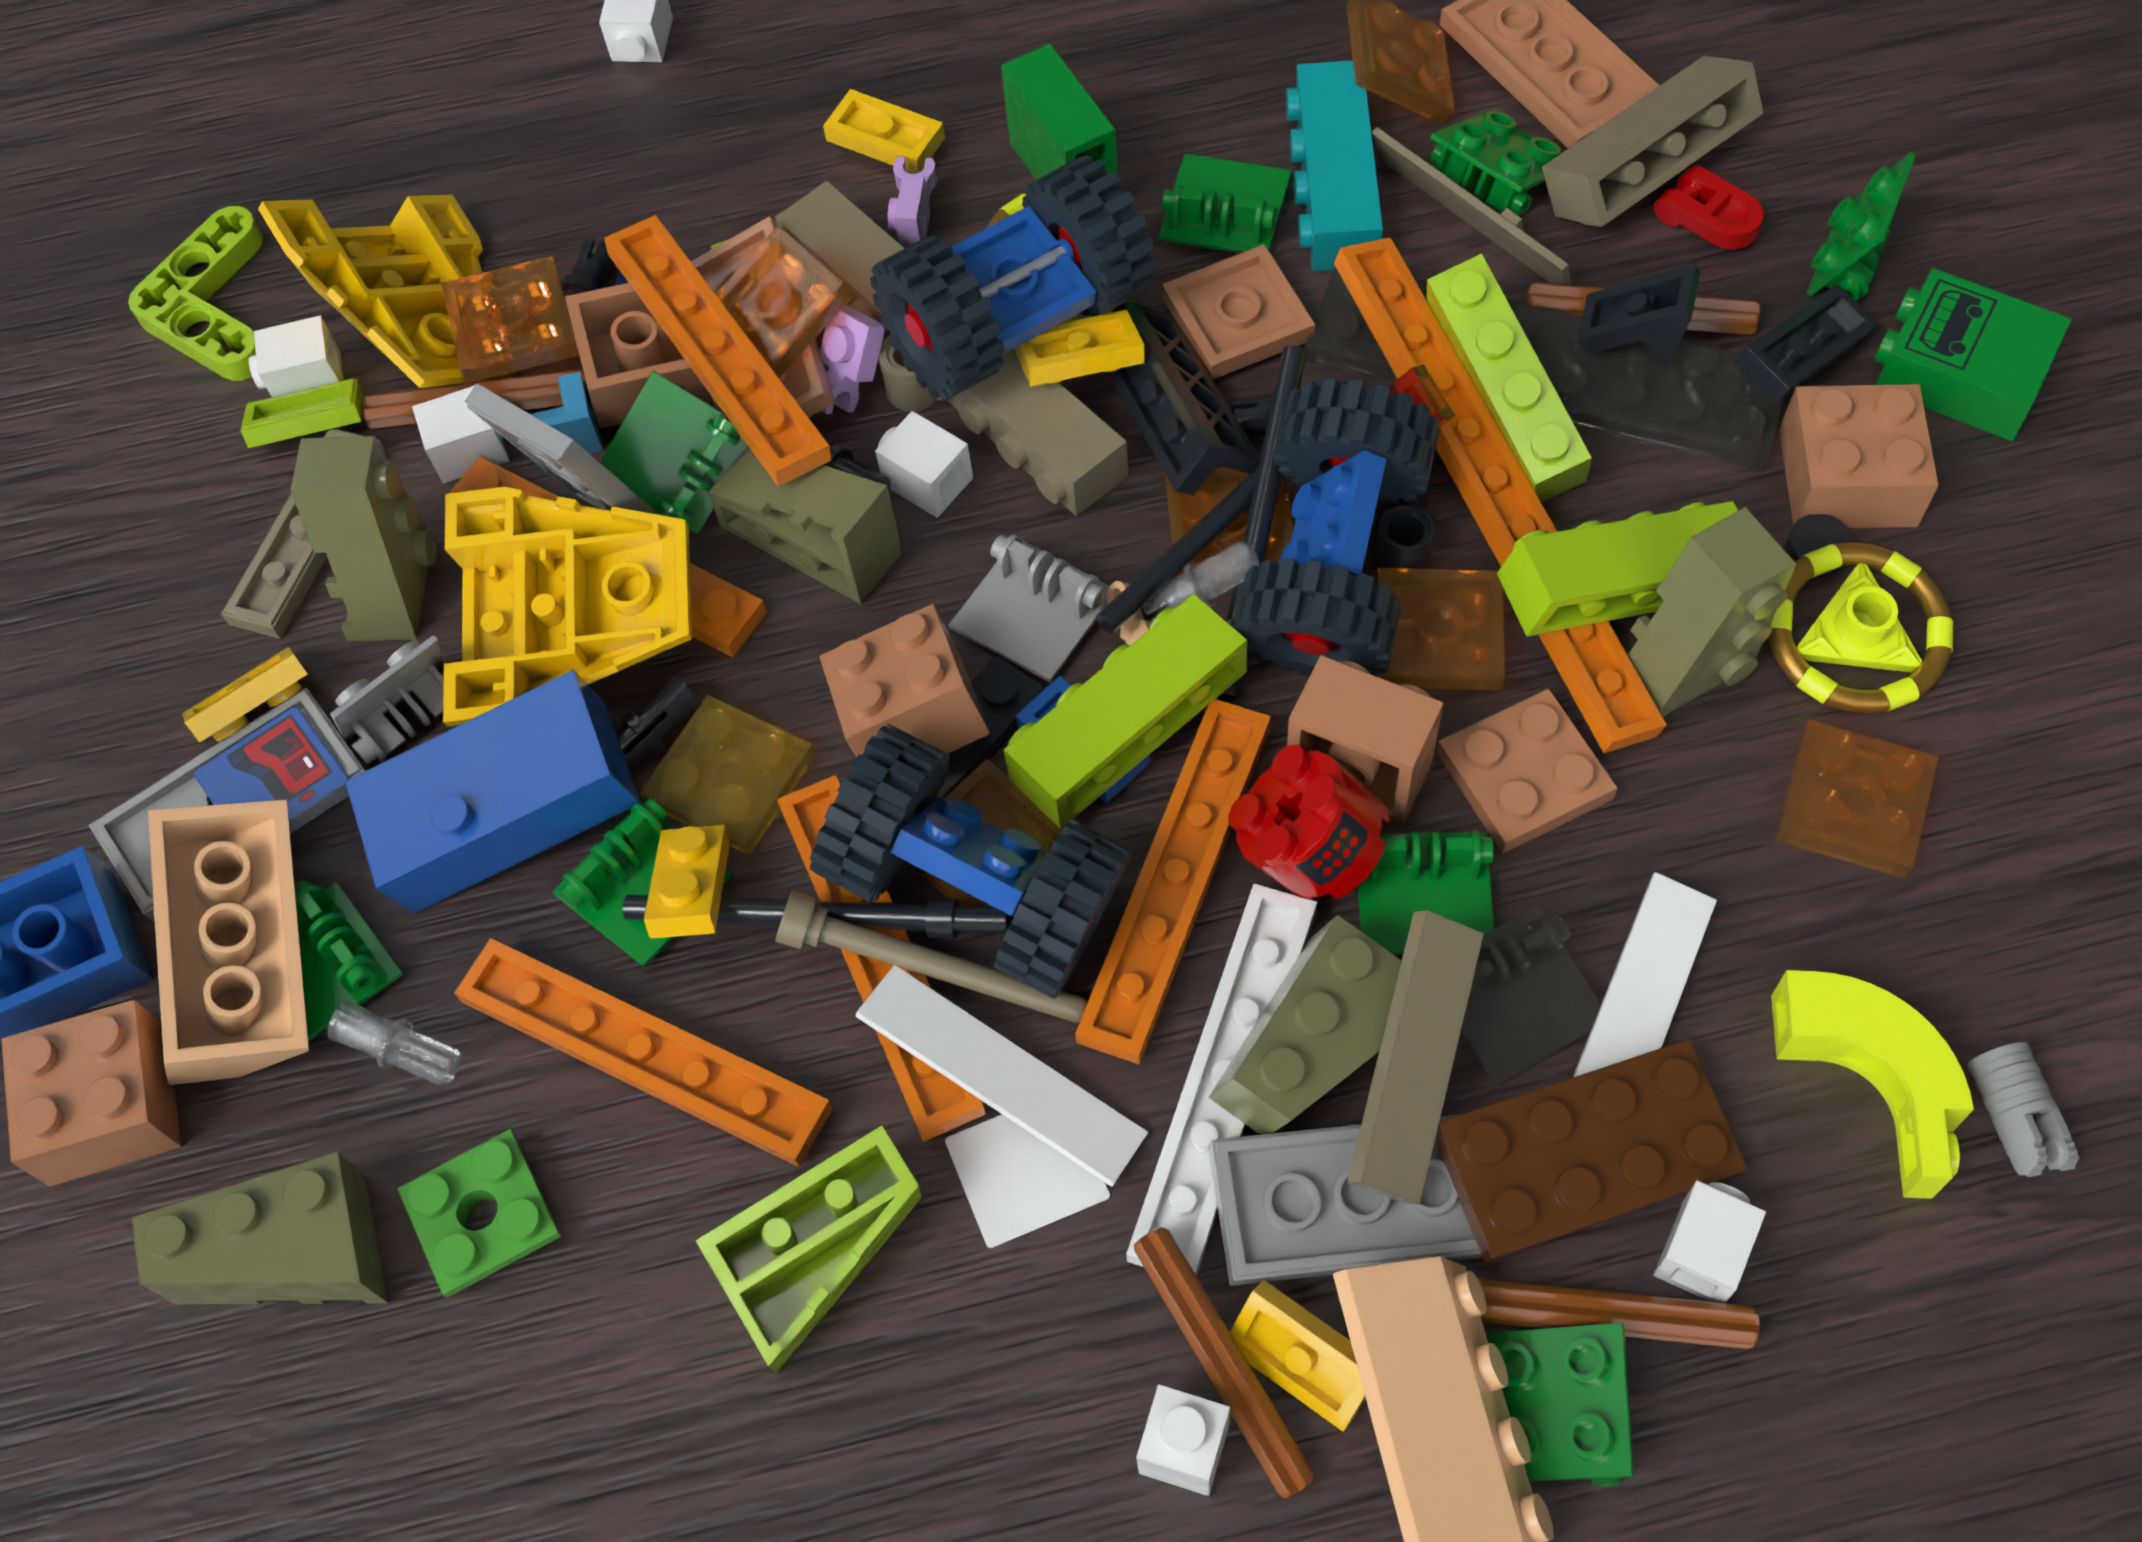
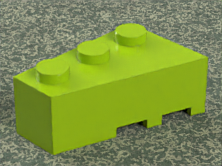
[696,1125,921,1373]

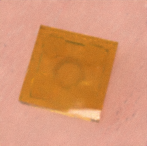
[640,695,816,856]

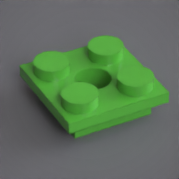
[397,1129,561,1298]

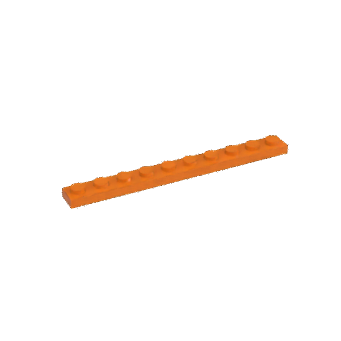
[1334,237,1667,753]

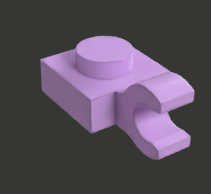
[888,156,937,248]
[820,305,885,414]

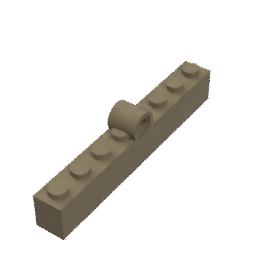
[775,181,1129,517]

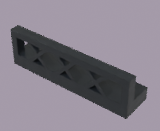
[1107,301,1260,496]

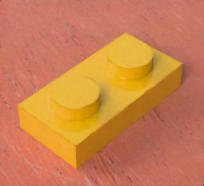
[823,89,945,174]
[1015,310,1144,387]
[182,647,307,743]
[644,825,730,939]
[1230,1280,1366,1432]

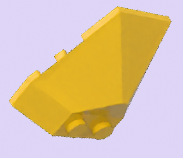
[258,194,517,388]
[443,486,692,726]

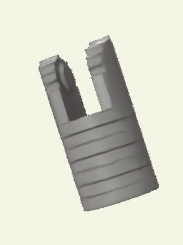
[1966,1042,2080,1177]

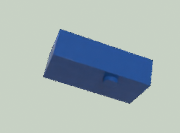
[345,670,641,914]
[0,846,154,1048]

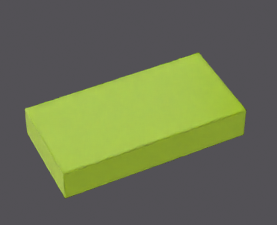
[241,378,365,448]

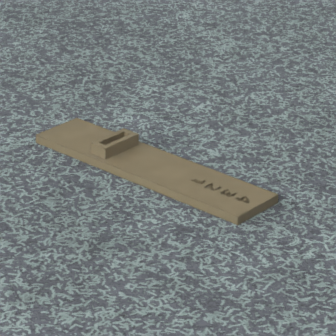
[1371,127,1572,285]

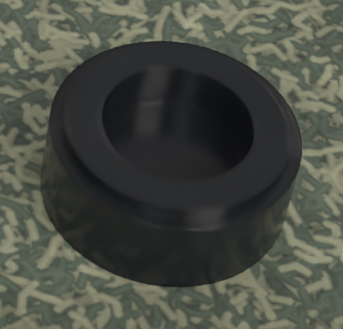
[1785,514,1853,577]

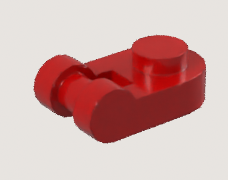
[1654,165,1763,250]

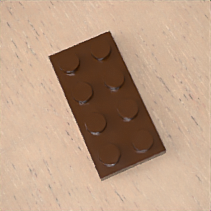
[1435,1039,1748,1263]

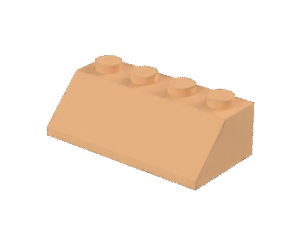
[147,800,309,1085]
[1333,1256,1554,1542]

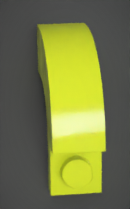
[1771,970,1974,1199]

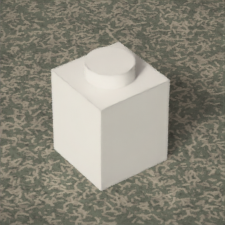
[599,0,673,62]
[249,315,344,397]
[412,385,509,484]
[875,411,973,518]
[1653,1180,1766,1303]
[1136,1384,1230,1496]

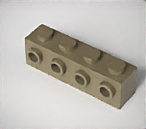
[1542,56,1763,227]

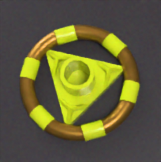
[1768,543,1954,713]

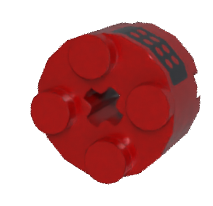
[1228,745,1389,903]

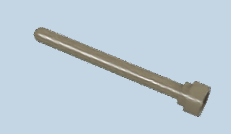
[775,890,1088,1023]

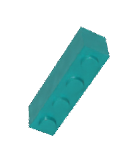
[1286,60,1383,271]

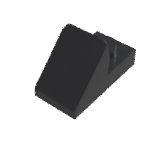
[1577,264,1701,367]

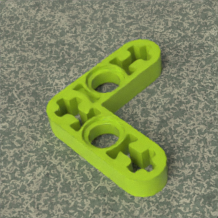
[128,206,264,381]

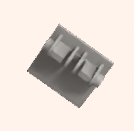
[949,534,1110,683]
[330,635,444,765]

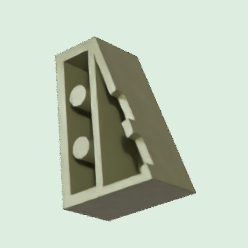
[291,436,437,641]
[708,447,903,604]
[1626,507,1796,717]
[1208,915,1401,1135]
[131,1151,388,1305]

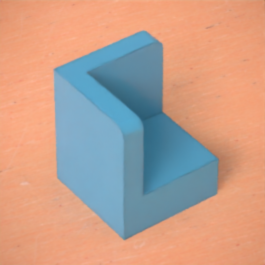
[530,371,603,467]

